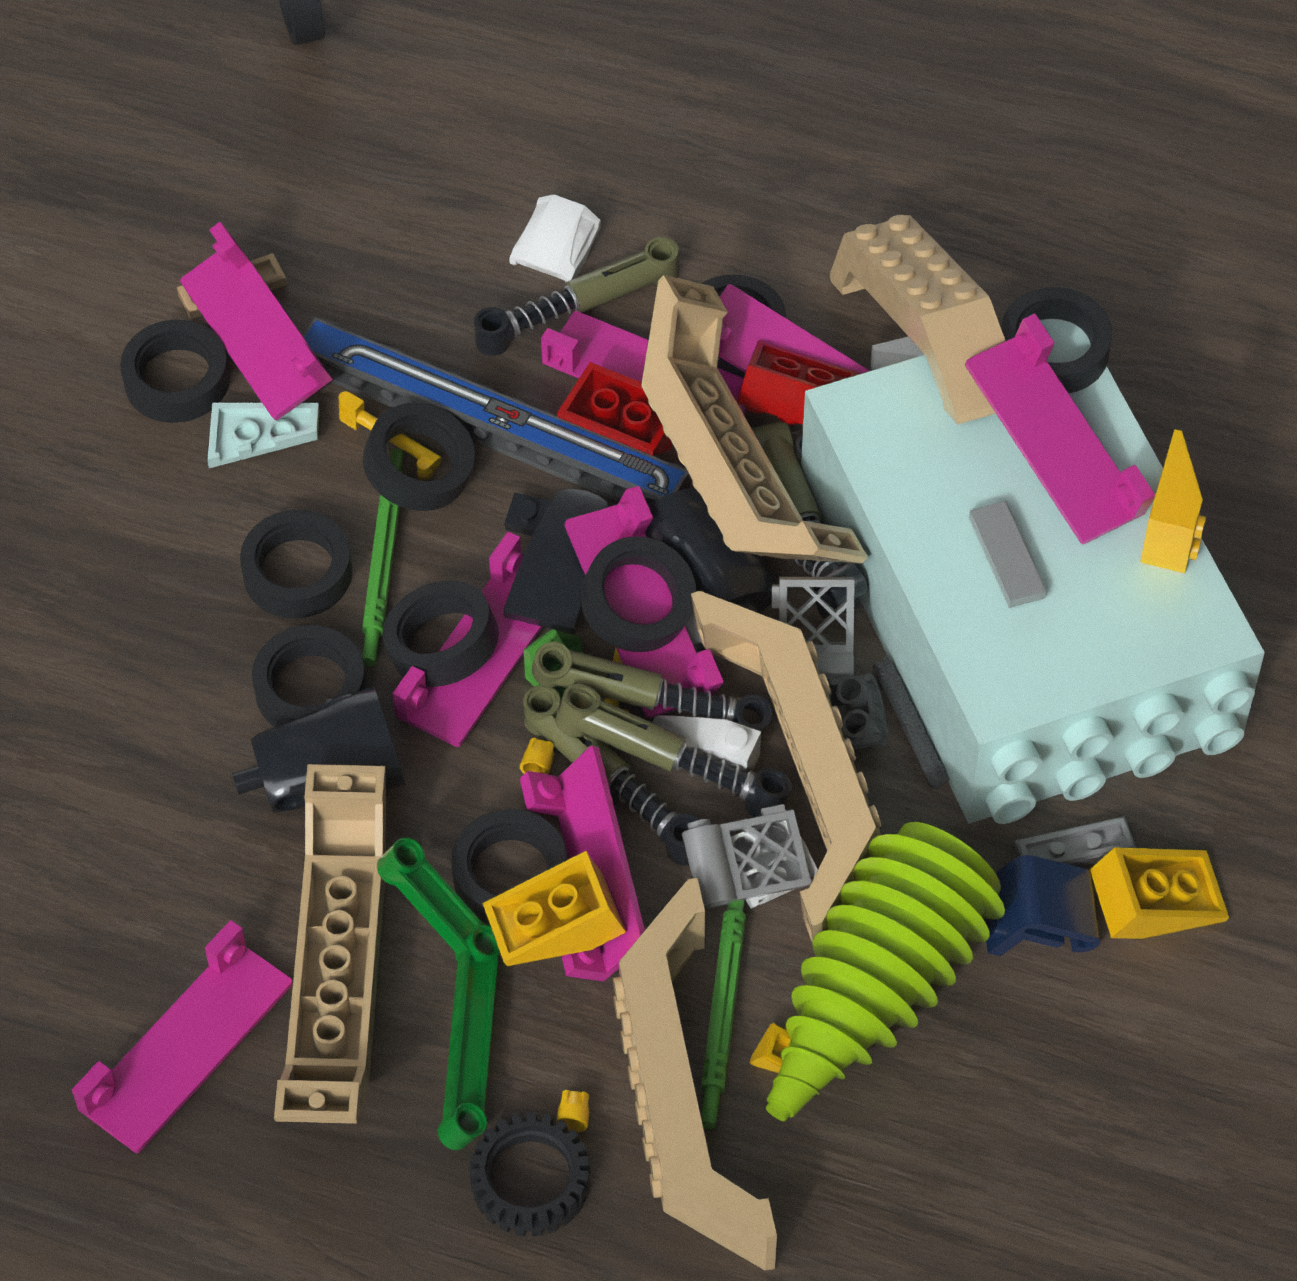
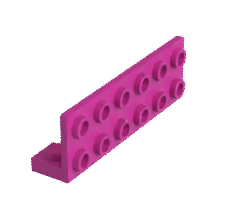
[180,222,333,420]
[718,284,870,374]
[541,311,748,417]
[965,314,1155,544]
[564,486,724,718]
[392,532,543,747]
[520,746,645,982]
[72,920,293,1153]

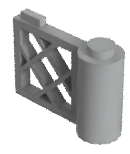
[772,577,855,679]
[682,804,811,909]

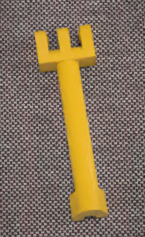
[338,391,442,481]

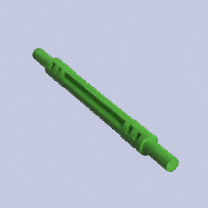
[362,449,404,666]
[701,900,746,1129]

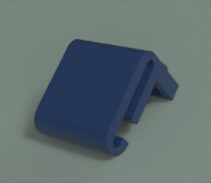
[984,855,1100,956]

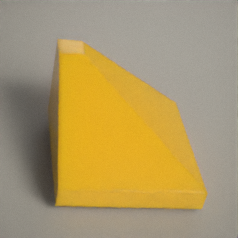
[749,1023,791,1073]

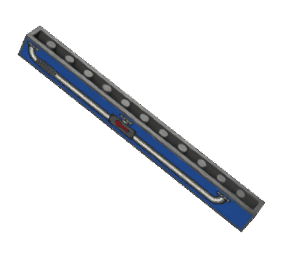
[302,317,690,507]

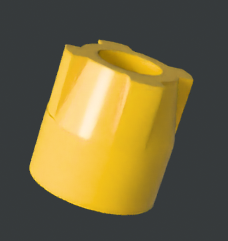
[520,738,555,774]
[556,1090,589,1133]

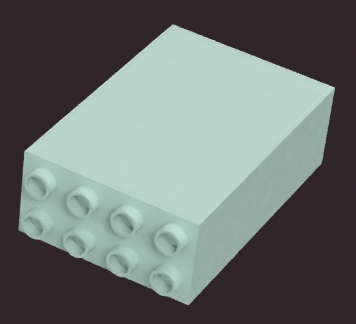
[801,319,1265,824]

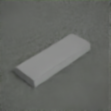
[969,501,1046,608]
[1014,816,1136,867]

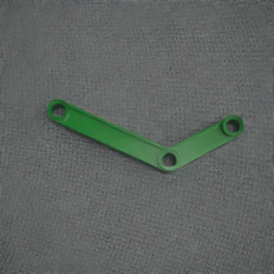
[377,838,500,1150]

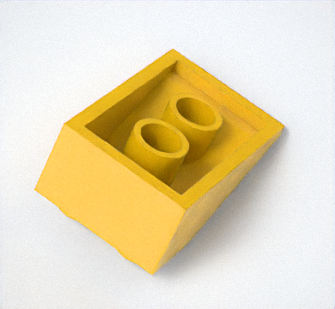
[1140,429,1206,573]
[1090,847,1229,939]
[482,851,626,966]

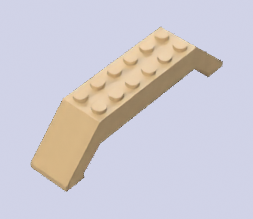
[830,215,1005,425]
[641,275,868,563]
[691,591,881,945]
[274,764,386,1124]
[613,878,777,1271]

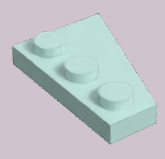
[208,403,320,468]

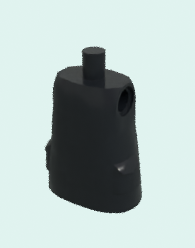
[645,487,775,614]
[232,686,406,812]

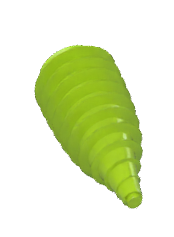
[766,822,1005,1122]

